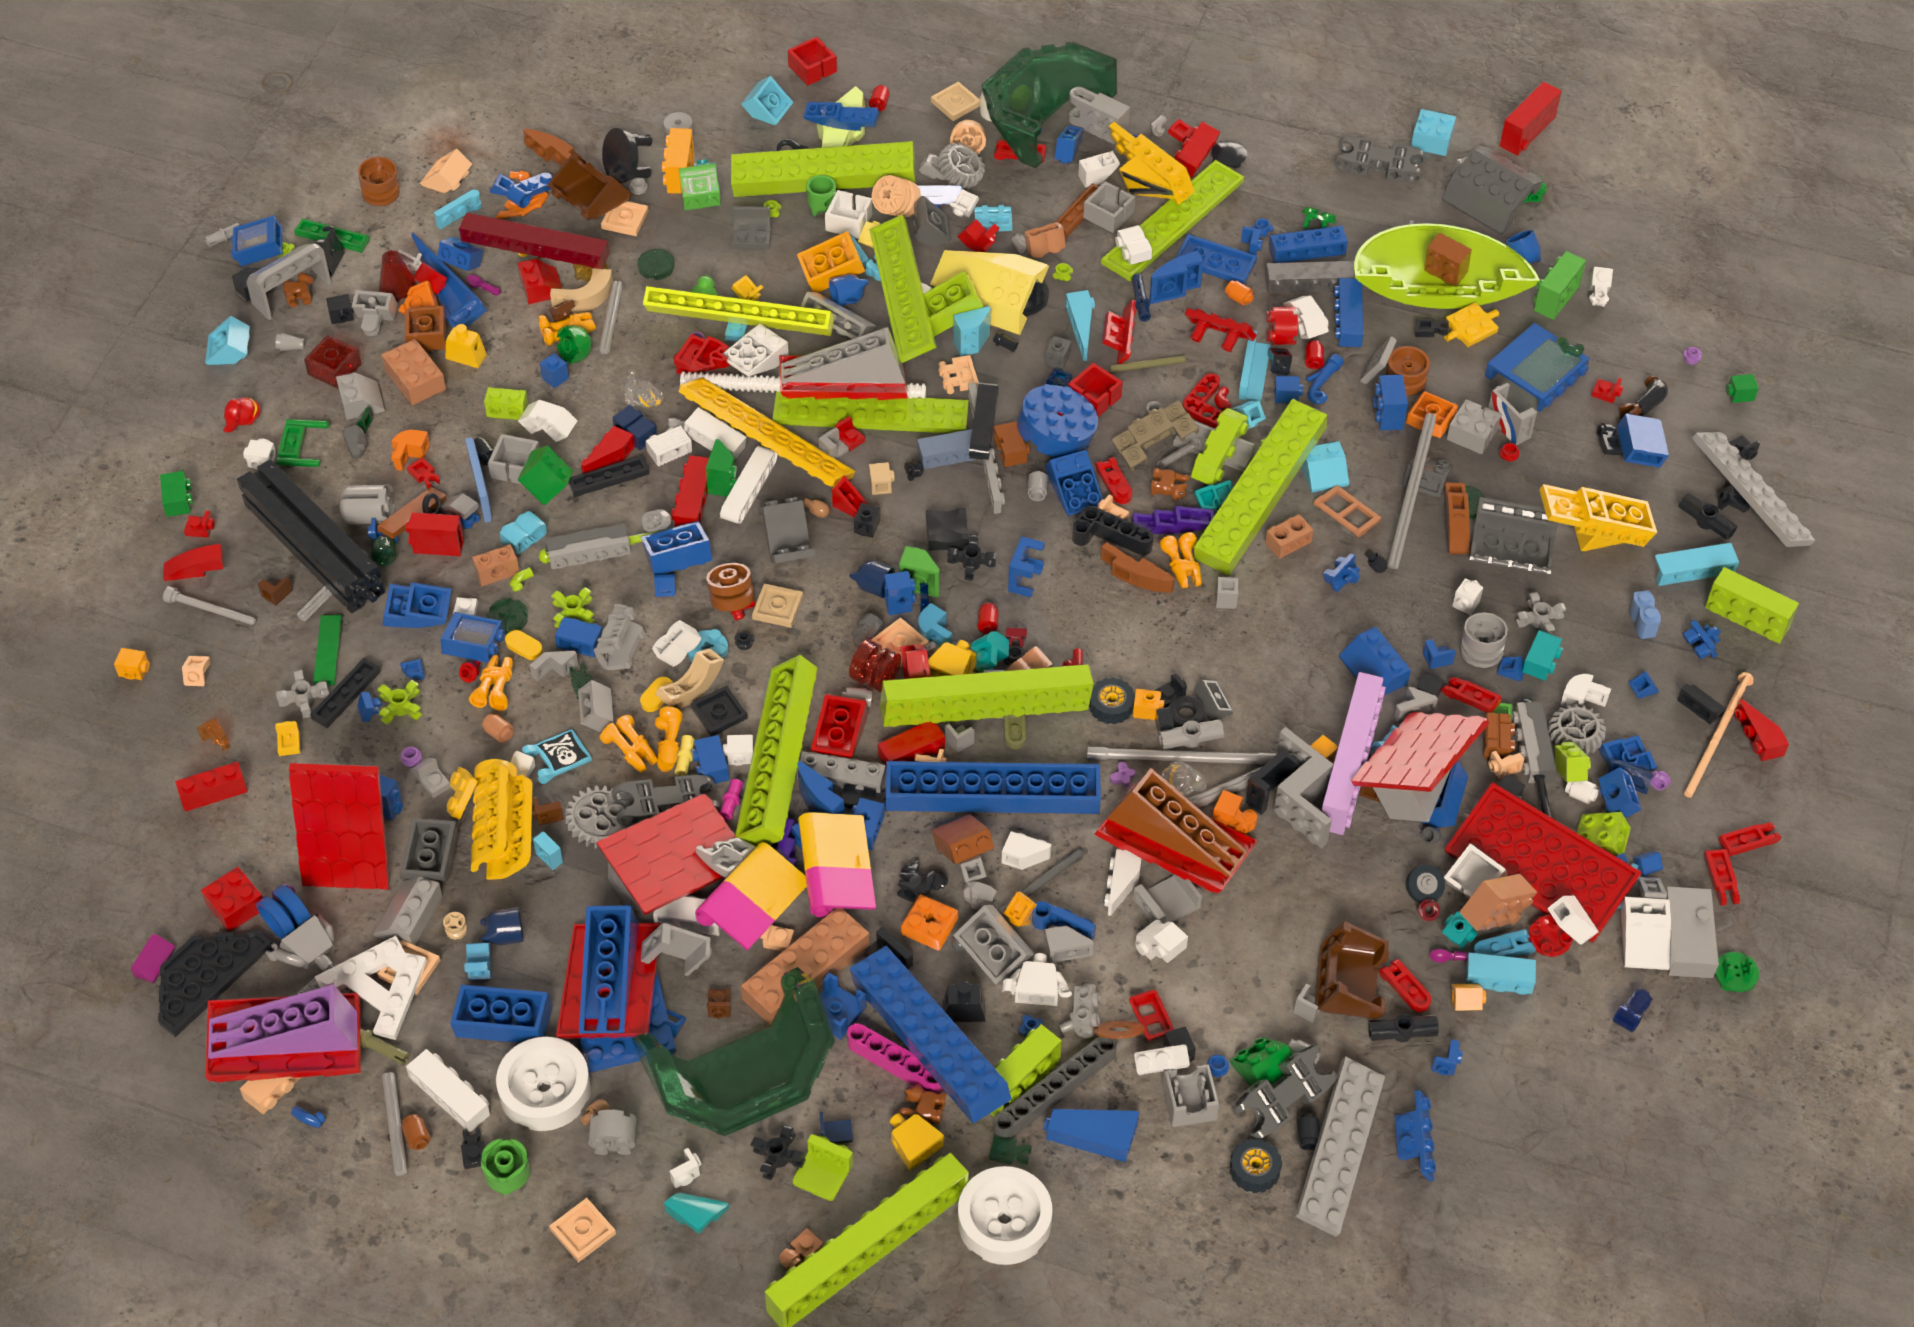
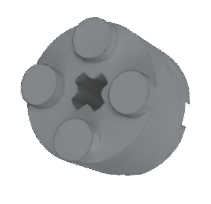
[588,1110,637,1155]

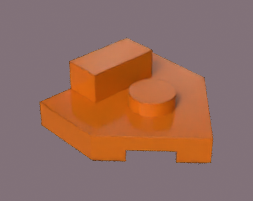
[398,281,439,315]

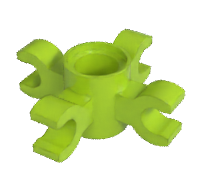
[551,587,595,628]
[377,680,422,725]

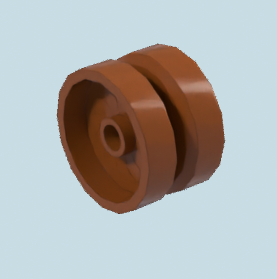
[1385,346,1430,395]
[706,563,755,612]

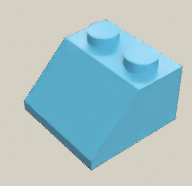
[741,76,793,125]
[953,306,991,357]
[205,316,250,365]
[1301,441,1349,493]

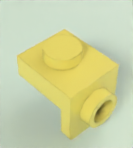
[858,221,881,248]

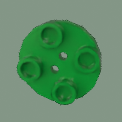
[1301,207,1337,228]
[1715,952,1759,992]

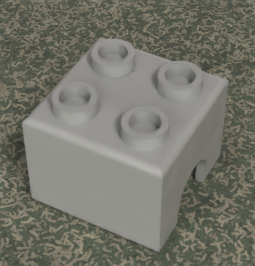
[1162,1064,1219,1127]

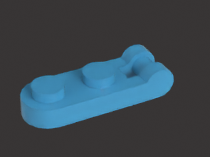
[1473,930,1536,957]

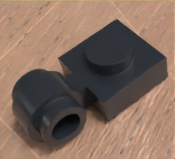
[1596,423,1623,456]

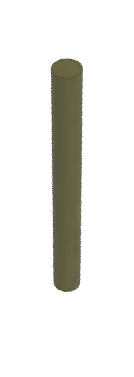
[1109,355,1185,373]

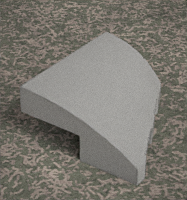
[696,838,755,878]

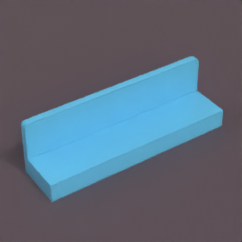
[1238,331,1271,402]
[1655,543,1739,586]

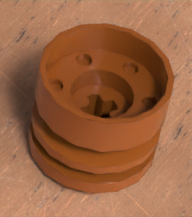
[358,156,400,206]

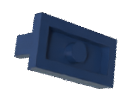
[1608,759,1654,794]

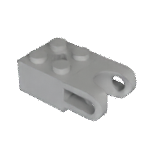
[1068,87,1130,145]

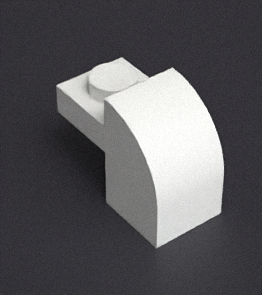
[1560,674,1611,708]

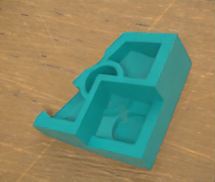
[1193,480,1233,512]
[664,1193,730,1234]

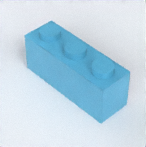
[1465,953,1536,995]

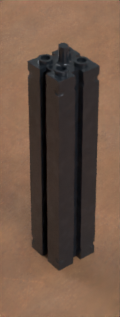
[237,459,385,614]

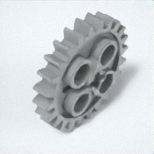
[565,785,630,848]

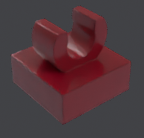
[1006,628,1027,648]

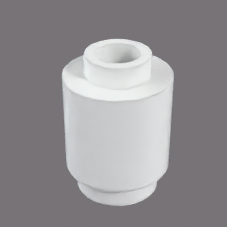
[1565,781,1599,804]

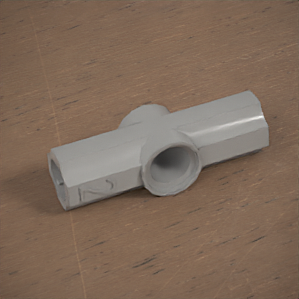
[1158,719,1224,749]

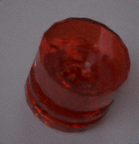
[849,639,901,693]

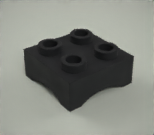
[926,507,969,551]

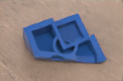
[1599,735,1657,771]

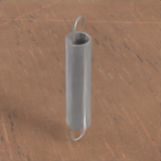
[1157,439,1200,469]

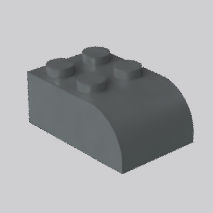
[400,818,459,882]

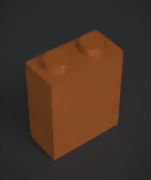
[931,814,994,864]

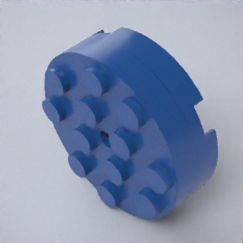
[1017,384,1098,458]

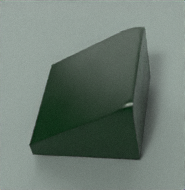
[355,407,373,434]

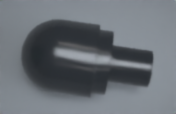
[1364,549,1388,573]

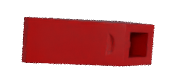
[581,426,635,474]
[1735,699,1789,761]

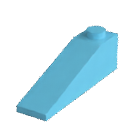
[1065,290,1095,361]

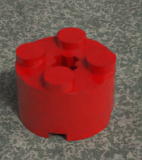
[1266,307,1298,345]

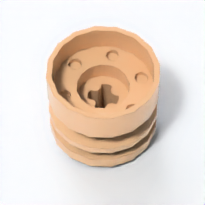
[872,175,921,218]

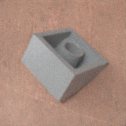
[336,373,385,420]

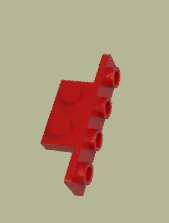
[1102,299,1136,364]

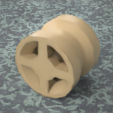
[443,912,467,940]

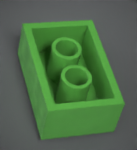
[1534,251,1586,320]

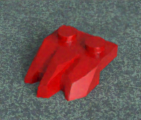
[674,334,728,372]

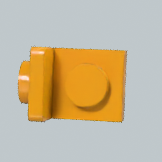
[1003,892,1037,927]

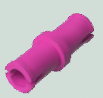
[719,779,743,821]

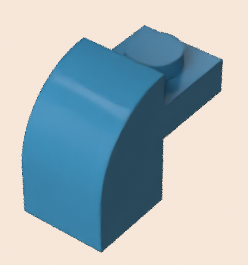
[918,603,952,647]
[464,942,492,980]

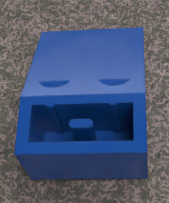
[1045,450,1103,516]

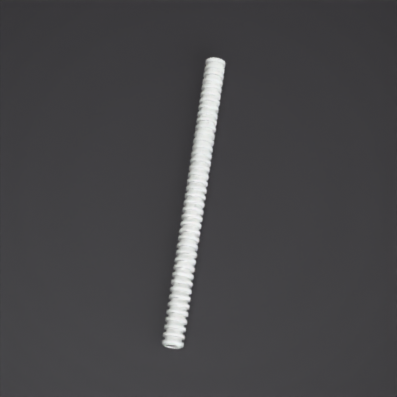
[680,371,926,399]

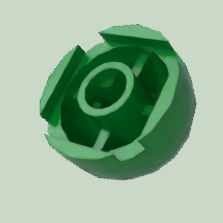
[556,325,592,364]

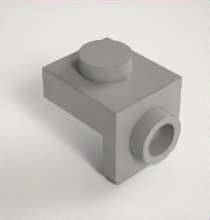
[390,249,422,276]

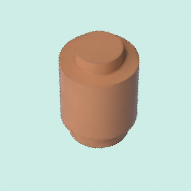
[482,714,513,743]

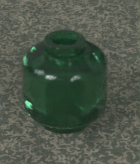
[371,536,397,566]

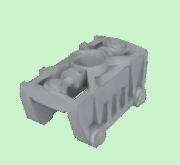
[594,604,646,671]

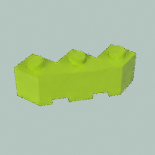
[1191,408,1249,485]

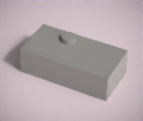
[1666,887,1719,978]

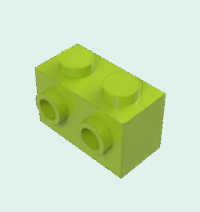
[484,387,528,420]
[1555,742,1591,782]

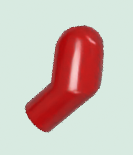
[1214,386,1231,411]
[731,600,755,621]
[1062,648,1083,667]

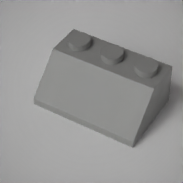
[373,877,443,945]
[953,905,1035,985]

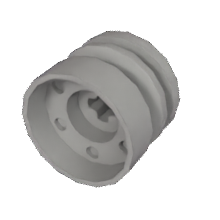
[1460,612,1508,668]

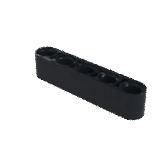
[969,382,998,460]

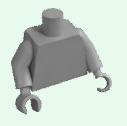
[265,913,334,971]

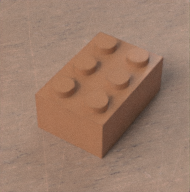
[381,339,446,406]
[1460,874,1537,931]

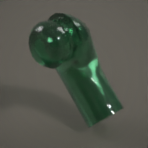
[1557,336,1584,357]

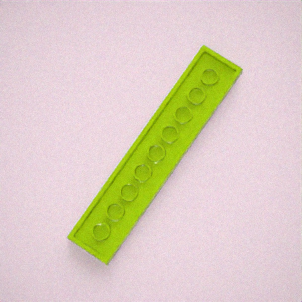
[1101,160,1244,281]
[869,214,937,363]
[773,390,969,433]

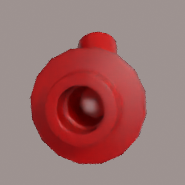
[459,660,481,683]

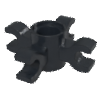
[947,535,996,581]
[750,1125,806,1180]

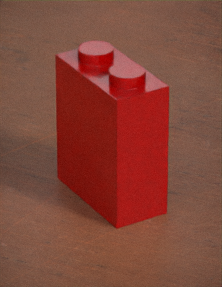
[406,512,464,557]

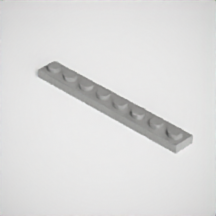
[968,383,1005,514]

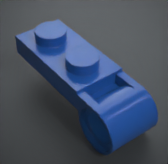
[506,172,553,208]
[1032,902,1096,941]

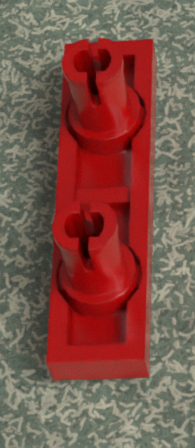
[1184,308,1257,352]

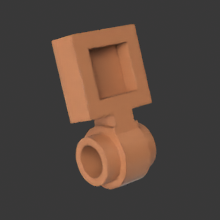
[779,1228,824,1270]

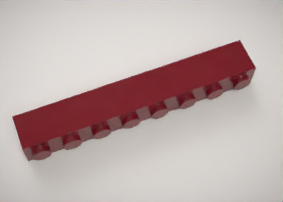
[459,213,609,269]

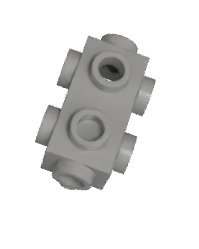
[1059,983,1101,1038]

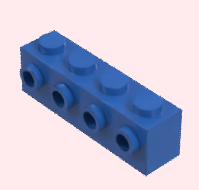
[1269,226,1348,263]
[1334,278,1364,347]

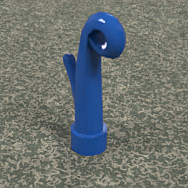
[1306,354,1344,405]

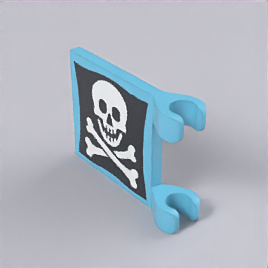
[522,729,592,784]

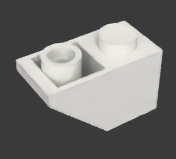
[1078,151,1120,188]
[1002,831,1051,870]
[1547,896,1599,945]

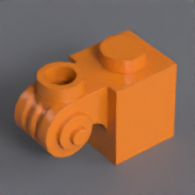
[1213,790,1257,834]

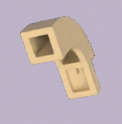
[550,269,613,313]
[655,648,724,708]

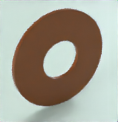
[1094,1020,1145,1039]

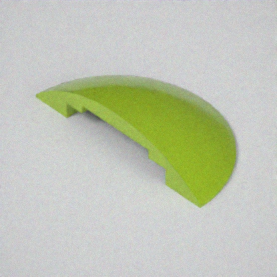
[1354,224,1540,309]

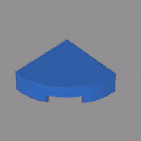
[400,659,425,680]

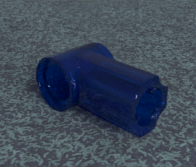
[1612,989,1653,1033]

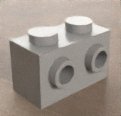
[578,680,614,732]

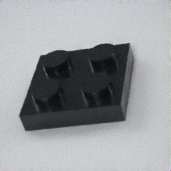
[690,685,748,737]

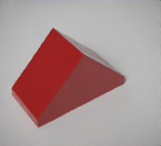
[832,475,869,517]

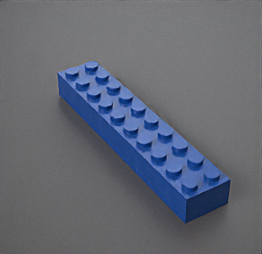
[886,761,1101,814]
[849,946,1012,1124]

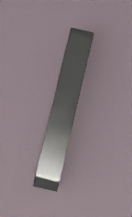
[994,1036,1117,1141]

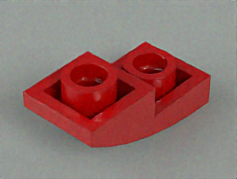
[413,262,447,294]

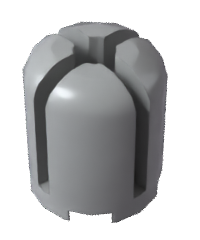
[340,485,395,525]

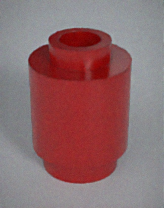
[869,85,890,111]
[1305,341,1324,369]
[977,603,999,634]

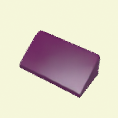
[131,934,176,983]

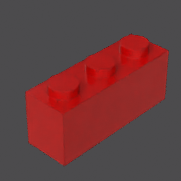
[1174,121,1220,178]
[878,722,945,769]
[175,762,248,812]

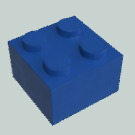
[1372,375,1408,430]

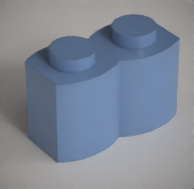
[1629,590,1661,639]

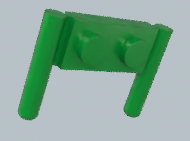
[276,419,329,467]

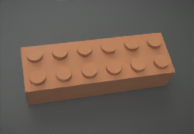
[741,908,870,1027]

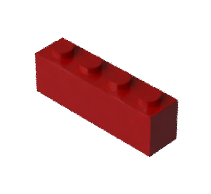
[671,455,709,527]

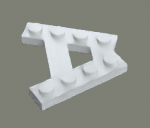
[315,936,427,1040]

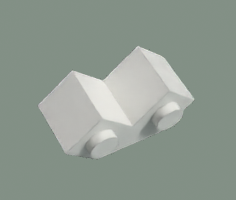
[1283,296,1329,339]
[518,400,577,442]
[1135,920,1188,963]

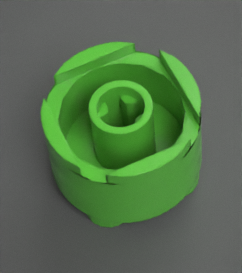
[481,1139,531,1195]

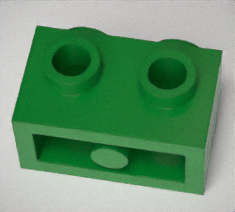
[160,471,193,517]

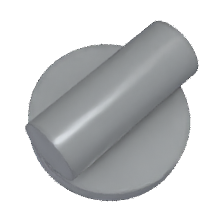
[1011,233,1026,254]

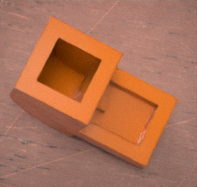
[391,430,430,471]

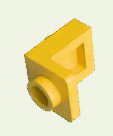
[731,275,764,301]
[275,721,300,756]

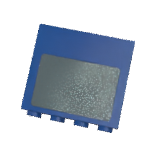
[1485,323,1590,412]

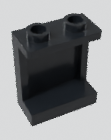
[1245,749,1299,815]

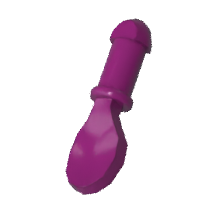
[466,275,501,296]
[1430,948,1474,963]

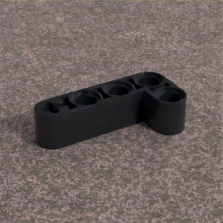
[1072,506,1153,555]

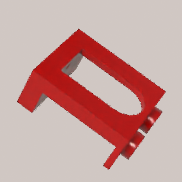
[900,643,930,679]

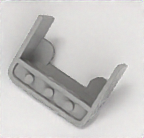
[247,244,331,320]

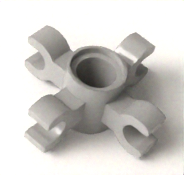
[1516,592,1566,635]
[276,670,329,719]

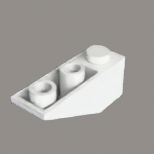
[1104,849,1142,916]

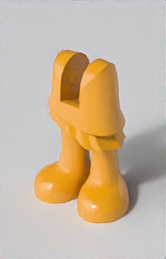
[538,312,596,346]
[1159,532,1202,589]
[469,655,513,711]
[655,707,683,772]
[599,715,658,773]

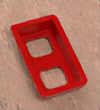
[1129,990,1174,1041]

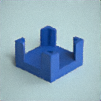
[1008,536,1045,597]
[804,973,867,1040]

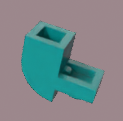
[971,632,1009,673]

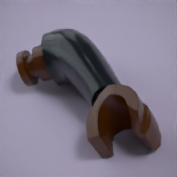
[1619,376,1668,418]

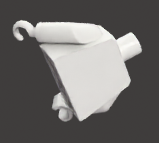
[1002,953,1072,1006]

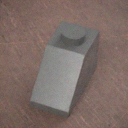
[1044,926,1094,963]

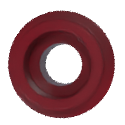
[1418,899,1440,921]

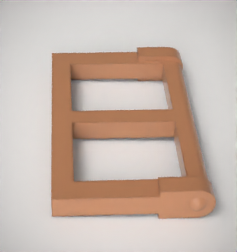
[1313,485,1382,538]

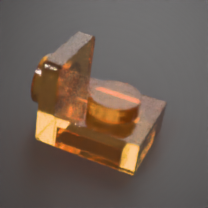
[197,718,231,751]

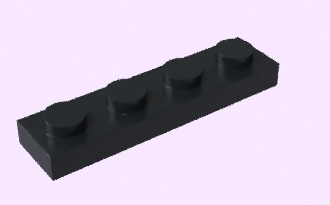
[568,456,649,497]
[310,658,381,728]

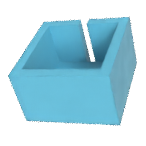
[1411,109,1456,156]

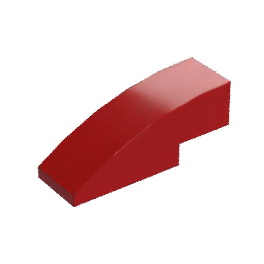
[163,544,224,581]

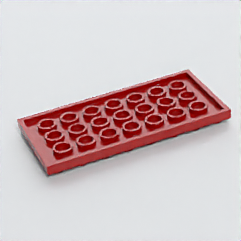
[1445,782,1641,944]

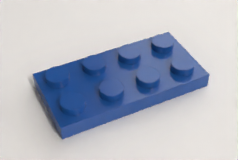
[1175,234,1257,285]

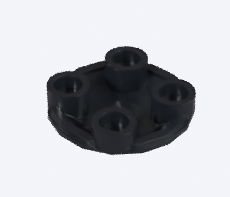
[1211,140,1247,168]

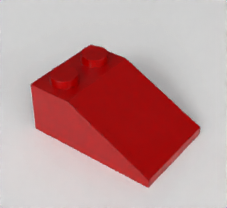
[811,694,868,758]

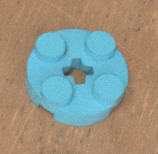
[687,629,728,662]

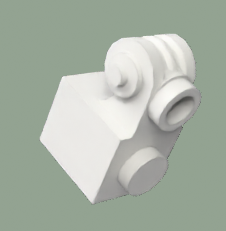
[1589,267,1613,307]

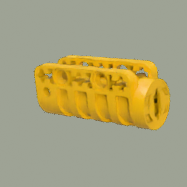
[471,759,532,880]

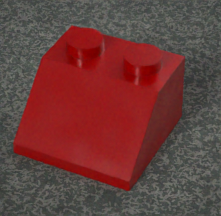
[517,259,563,305]

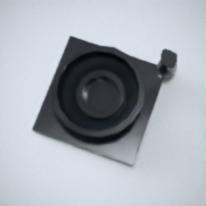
[316,226,344,276]

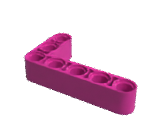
[847,1024,943,1094]

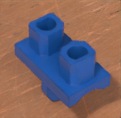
[1323,553,1360,592]
[1683,620,1721,659]

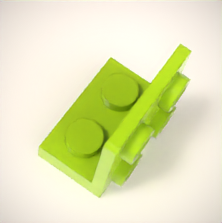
[1577,812,1631,856]

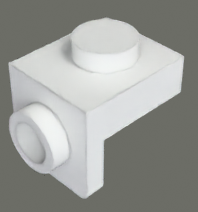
[950,189,979,218]
[670,1148,701,1189]

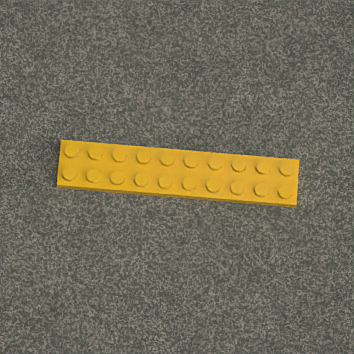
[678,377,855,487]

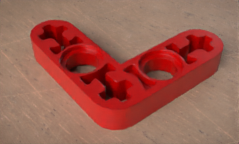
[1182,373,1222,429]

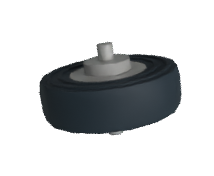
[1406,865,1445,903]

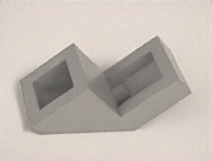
[441,493,479,520]
[530,651,578,682]

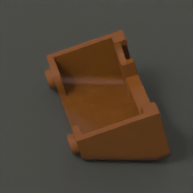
[547,152,632,221]
[1315,921,1389,1019]

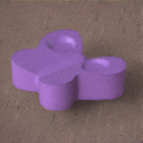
[1110,762,1135,787]

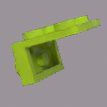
[793,1134,854,1201]

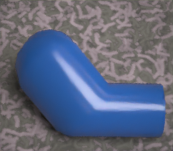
[291,1105,326,1128]

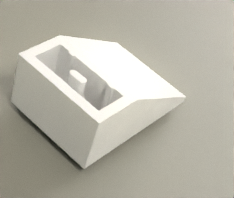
[723,323,789,377]
[1620,897,1671,970]

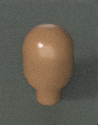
[803,498,830,518]
[580,1099,610,1126]

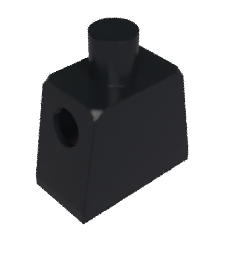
[943,981,985,1022]

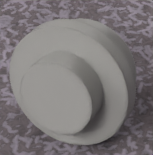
[629,178,648,195]

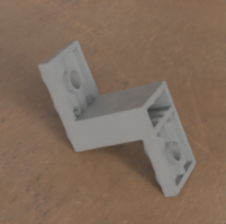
[1274,727,1334,849]

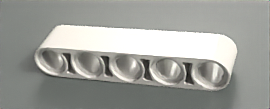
[720,445,778,524]

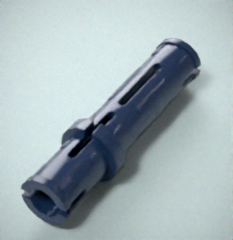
[1131,273,1151,322]

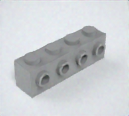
[800,292,877,340]
[797,751,886,793]

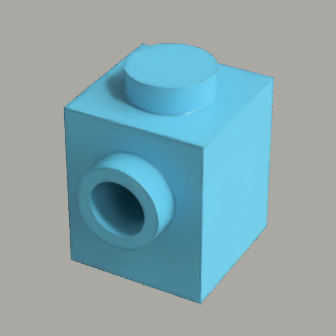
[1233,401,1266,429]

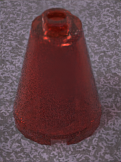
[379,250,416,302]

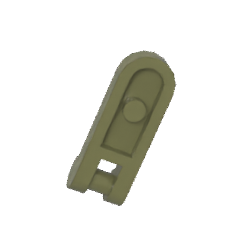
[1004,714,1026,750]

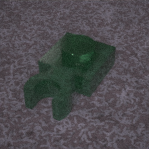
[569,664,593,700]
[989,1135,1032,1165]

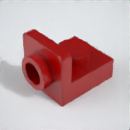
[1591,378,1624,404]
[835,416,865,451]
[184,510,215,538]

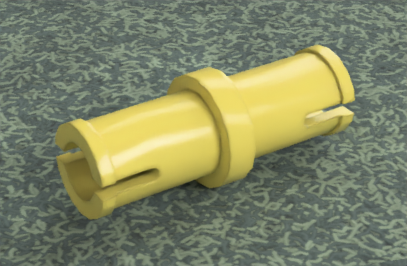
[674,735,695,776]

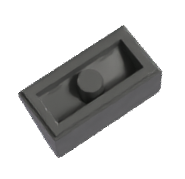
[1194,680,1233,720]

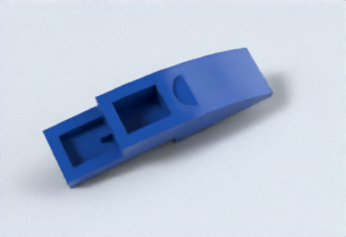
[803,102,879,131]

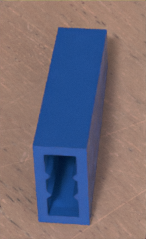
[1043,1109,1139,1162]

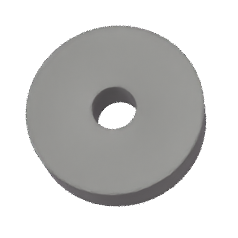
[664,112,693,135]

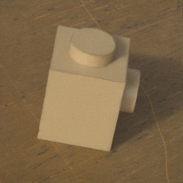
[869,462,894,495]

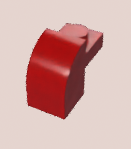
[957,219,1000,252]

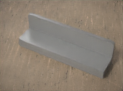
[1173,421,1254,472]

